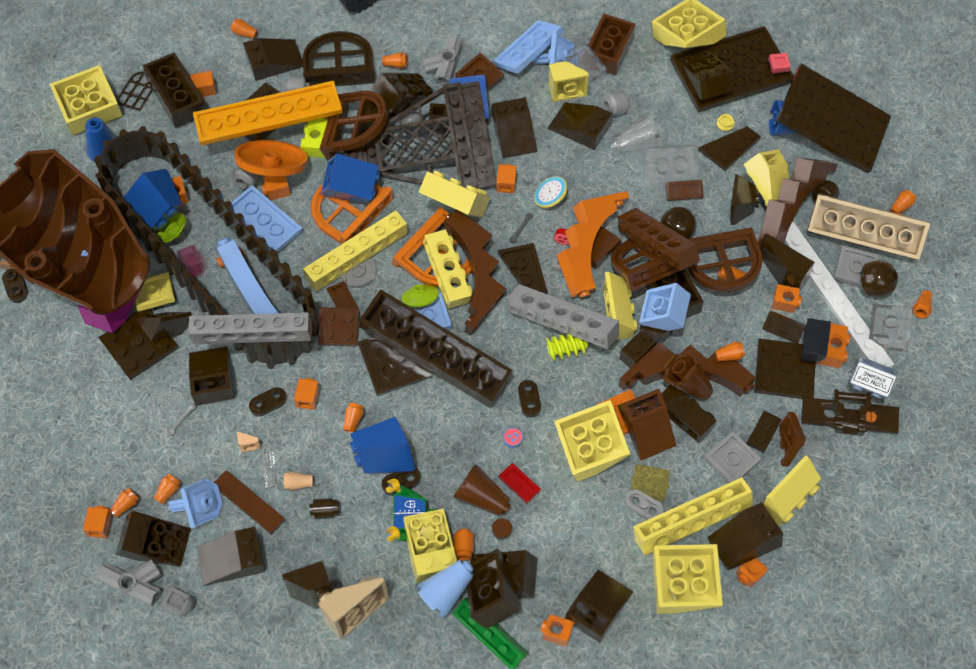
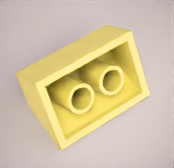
[603,272,637,340]
[764,455,821,526]

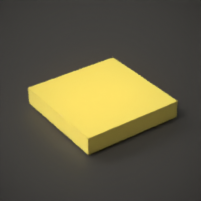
[135,272,175,312]

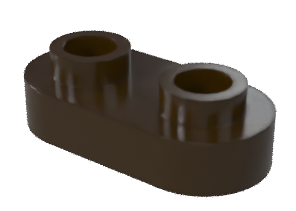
[2,269,28,303]
[518,380,541,418]
[249,387,287,417]
[381,468,421,496]

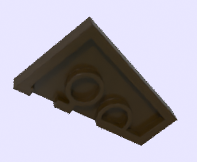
[698,126,761,171]
[498,243,547,294]

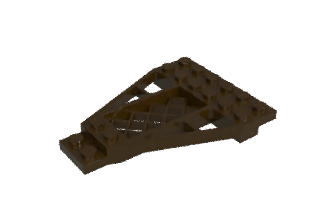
[342,81,497,189]

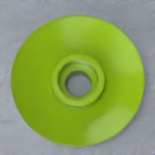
[157,213,186,244]
[401,284,439,307]

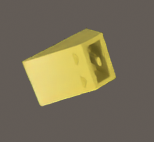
[744,149,789,206]
[403,509,457,583]

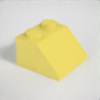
[548,61,589,102]

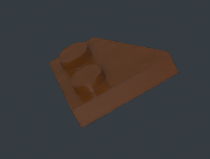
[780,411,806,467]

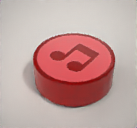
[553,228,569,245]

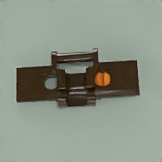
[801,389,899,435]

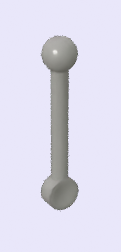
[166,403,196,436]

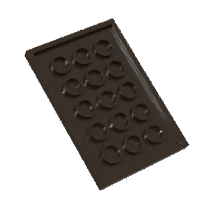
[670,26,794,112]
[776,63,891,173]

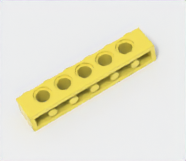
[303,211,407,292]
[633,478,753,556]

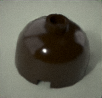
[660,207,697,239]
[861,260,898,299]

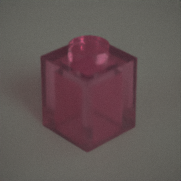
[177,244,205,276]

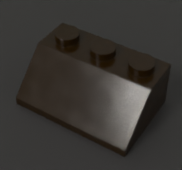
[281,561,333,609]

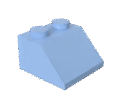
[639,283,691,331]

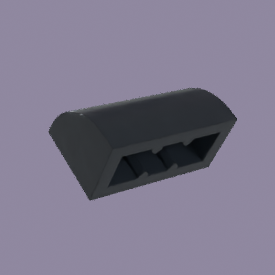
[801,318,831,362]

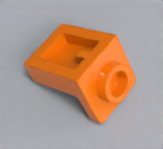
[736,558,768,588]

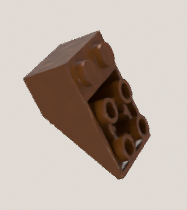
[617,389,676,461]

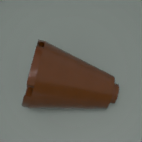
[663,350,713,401]
[453,464,511,516]

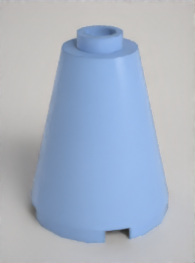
[415,560,474,618]

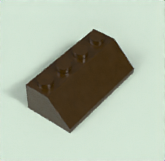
[142,52,205,128]

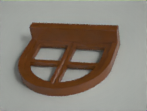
[319,90,388,161]
[687,227,763,292]
[611,239,699,292]

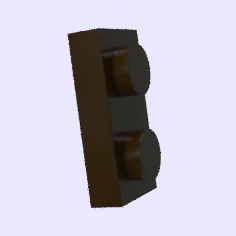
[762,310,806,343]
[746,410,782,453]

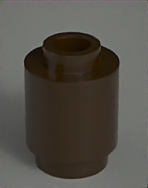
[309,498,339,520]

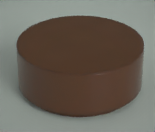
[492,518,512,540]

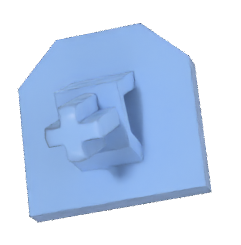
[533,32,578,66]
[168,479,223,528]

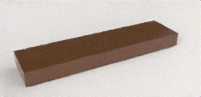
[214,470,285,535]

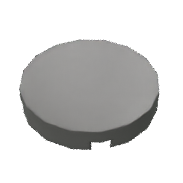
[340,257,377,288]

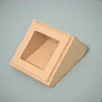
[237,432,261,452]

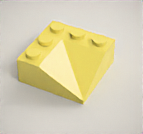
[651,0,726,48]
[50,65,122,135]
[419,170,491,217]
[554,400,631,482]
[652,544,723,614]

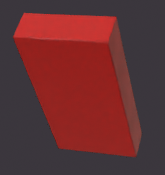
[498,463,541,504]

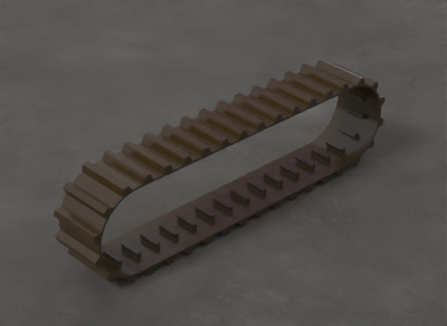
[94,126,319,369]

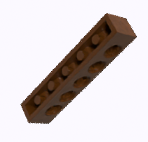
[618,208,700,271]

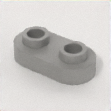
[625,490,663,520]

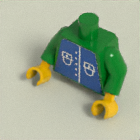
[386,479,439,542]

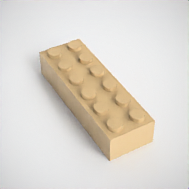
[808,193,930,260]

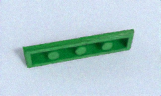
[452,597,530,669]

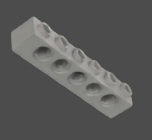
[507,284,619,349]
[188,313,312,344]

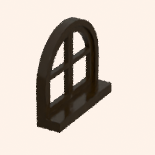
[303,31,375,87]

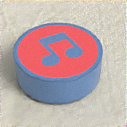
[503,428,523,448]

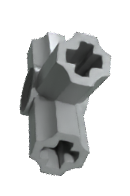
[422,34,462,85]
[97,559,161,606]

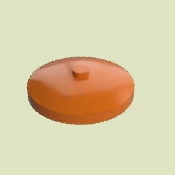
[234,140,308,176]

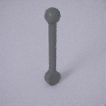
[510,213,533,243]

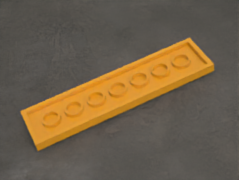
[193,81,342,146]

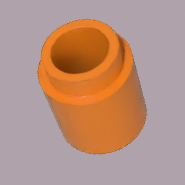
[453,529,474,561]

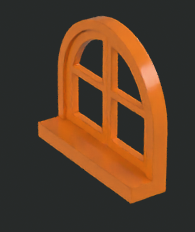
[311,184,394,244]
[392,207,471,287]

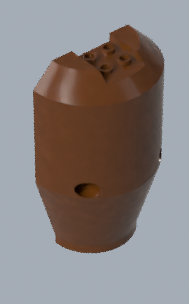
[0,149,150,315]

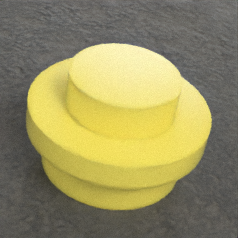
[717,114,735,131]

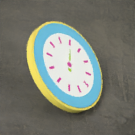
[534,176,567,208]

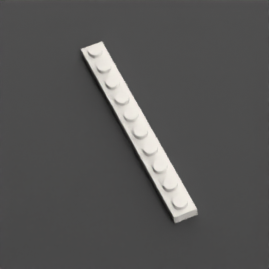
[784,221,894,368]

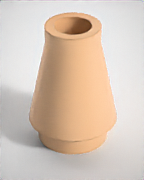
[284,471,312,491]

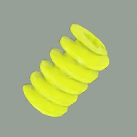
[546,334,588,361]

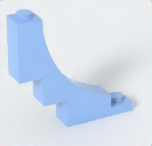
[214,237,278,314]

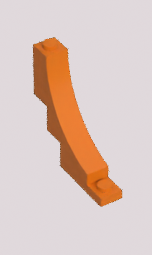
[557,191,629,298]

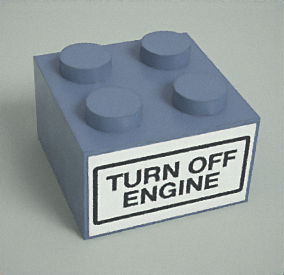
[850,356,897,399]

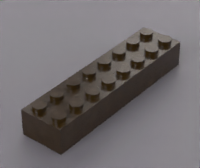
[359,289,513,408]

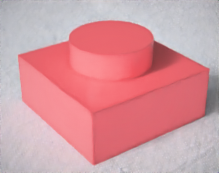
[769,53,791,73]

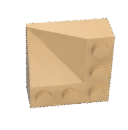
[318,575,389,640]

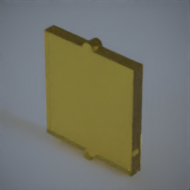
[630,464,670,502]

